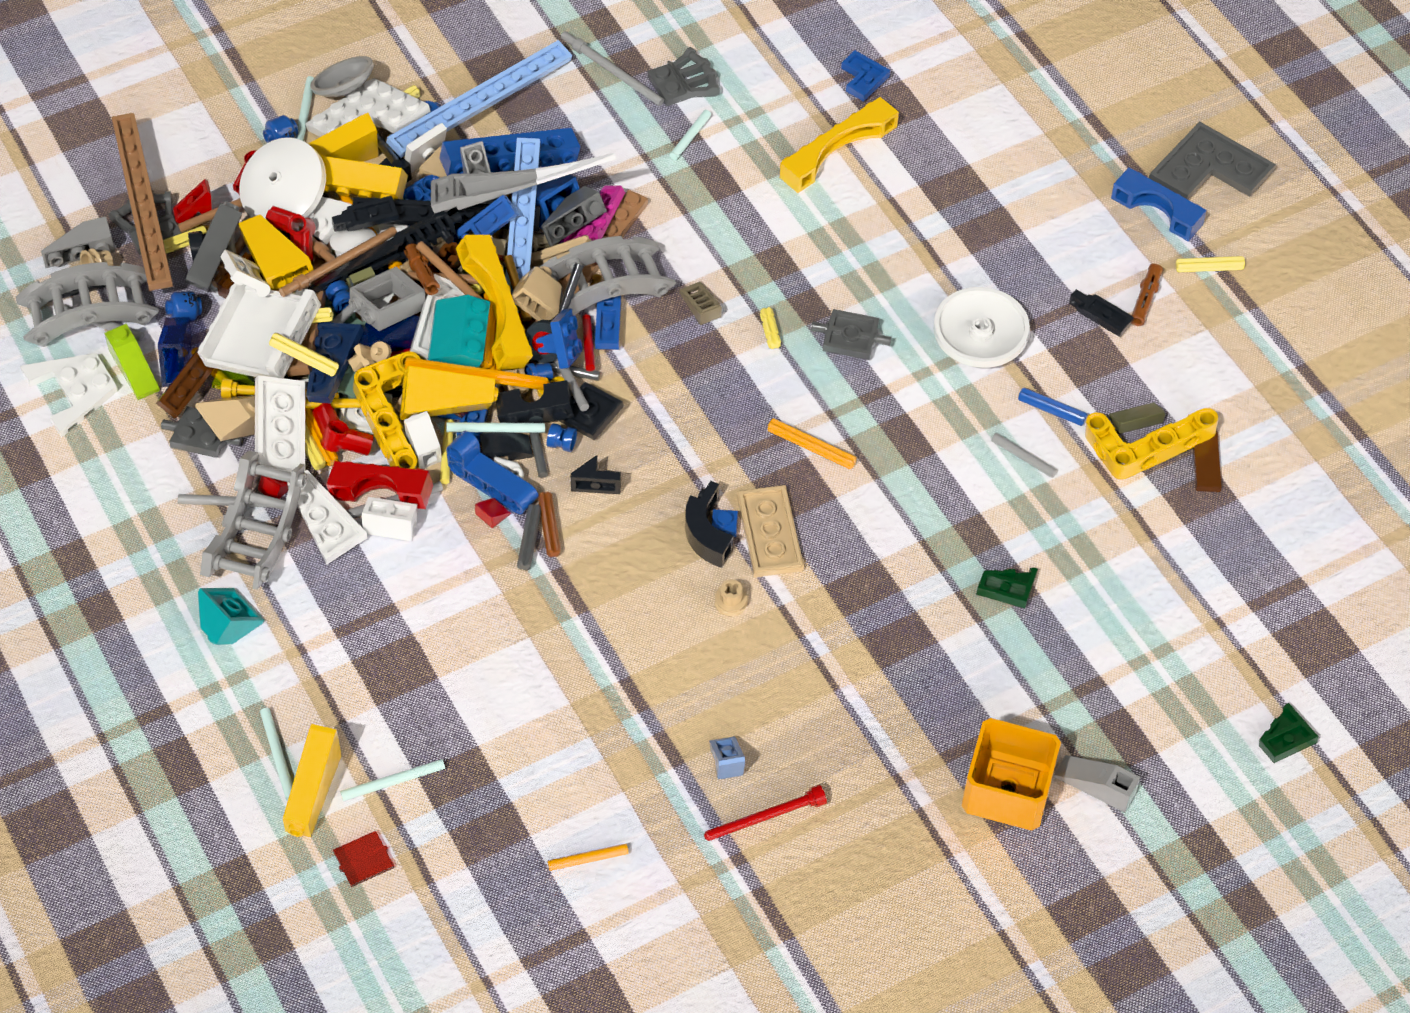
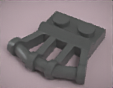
[648,47,720,107]
[108,191,181,255]

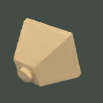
[195,396,255,441]

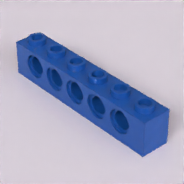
[439,128,580,176]

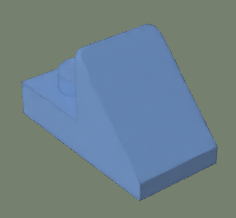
[709,736,745,779]

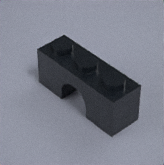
[496,380,574,423]

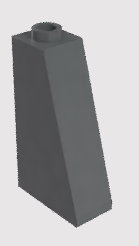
[186,202,242,292]

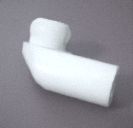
[494,456,524,479]

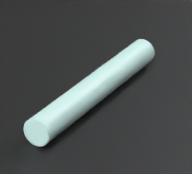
[670,110,711,160]

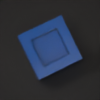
[712,509,738,537]

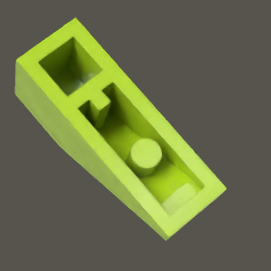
[104,324,160,400]

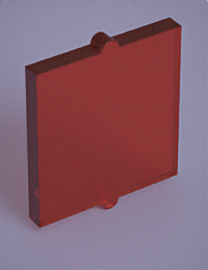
[333,831,394,887]

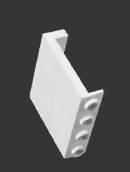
[197,283,321,378]

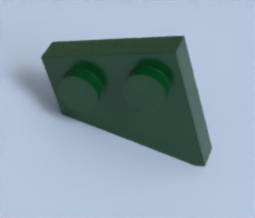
[976,568,1038,609]
[1259,703,1318,763]

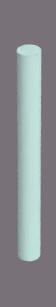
[296,76,314,141]
[446,422,545,433]
[260,708,293,801]
[340,759,445,801]

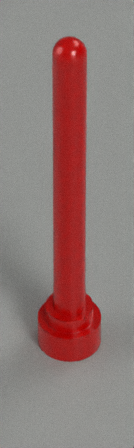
[704,784,827,841]

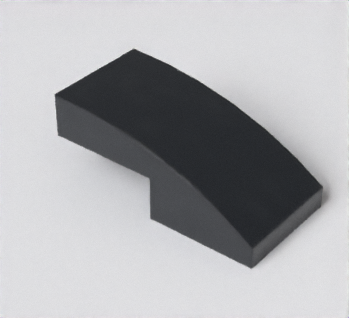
[480,432,533,461]

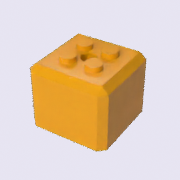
[962,718,1061,831]

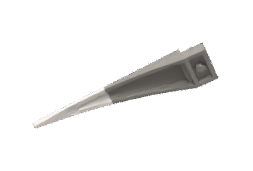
[431,153,617,213]

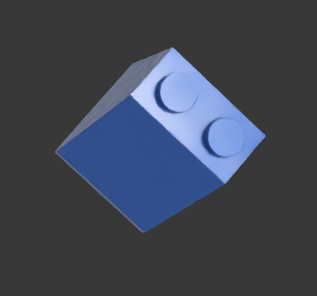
[511,163,580,229]

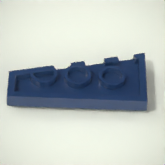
[306,322,364,404]

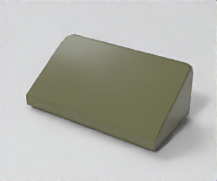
[1109,402,1165,434]

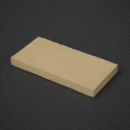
[737,485,804,578]

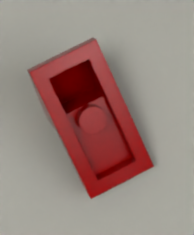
[173,179,212,223]

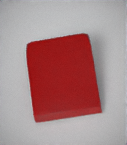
[258,476,289,499]
[475,498,511,529]

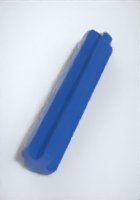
[1018,387,1087,426]

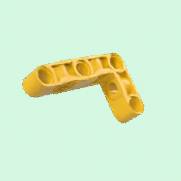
[353,351,420,469]
[1085,408,1218,480]

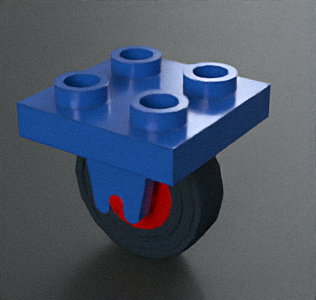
[525,309,582,369]

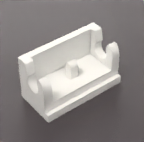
[362,497,417,541]

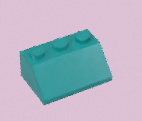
[427,295,490,367]

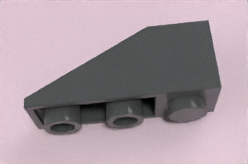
[541,186,607,246]

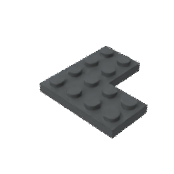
[1149,121,1276,200]

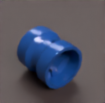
[325,280,350,314]
[546,423,577,453]

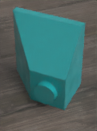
[198,588,264,645]

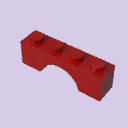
[326,461,434,509]

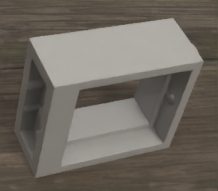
[349,267,425,331]

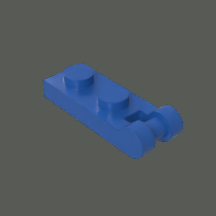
[455,195,519,240]
[595,295,621,350]

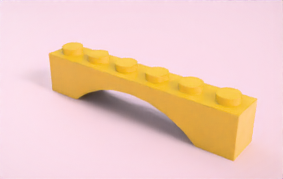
[780,97,899,193]
[456,235,533,370]

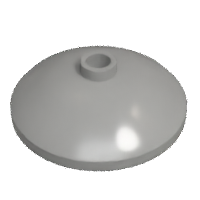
[310,56,374,97]

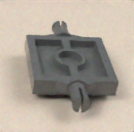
[811,309,892,360]
[161,406,243,458]

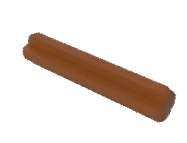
[538,492,561,557]

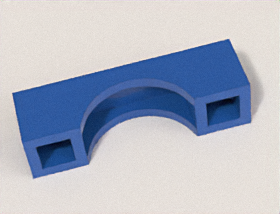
[1111,167,1207,242]

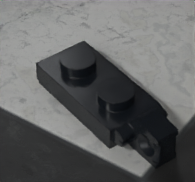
[332,196,399,232]
[1069,289,1134,337]

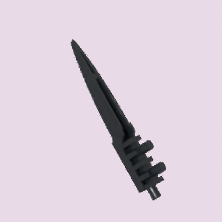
[308,211,462,293]

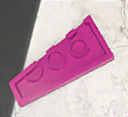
[558,185,625,244]

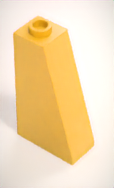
[308,113,378,162]
[238,214,313,291]
[400,366,498,420]
[282,724,341,838]

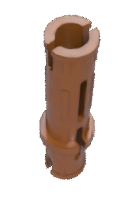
[404,244,440,295]
[1132,264,1163,326]

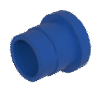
[525,363,553,380]

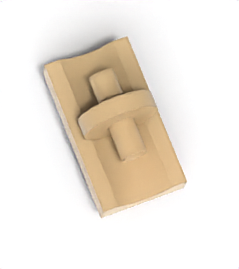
[348,341,391,372]

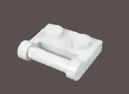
[220,249,270,297]

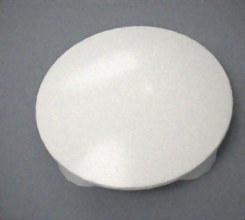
[330,228,376,256]

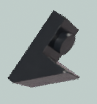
[570,456,621,494]

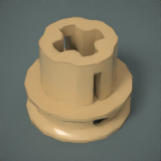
[80,248,113,266]
[715,579,748,616]

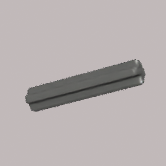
[517,504,541,571]

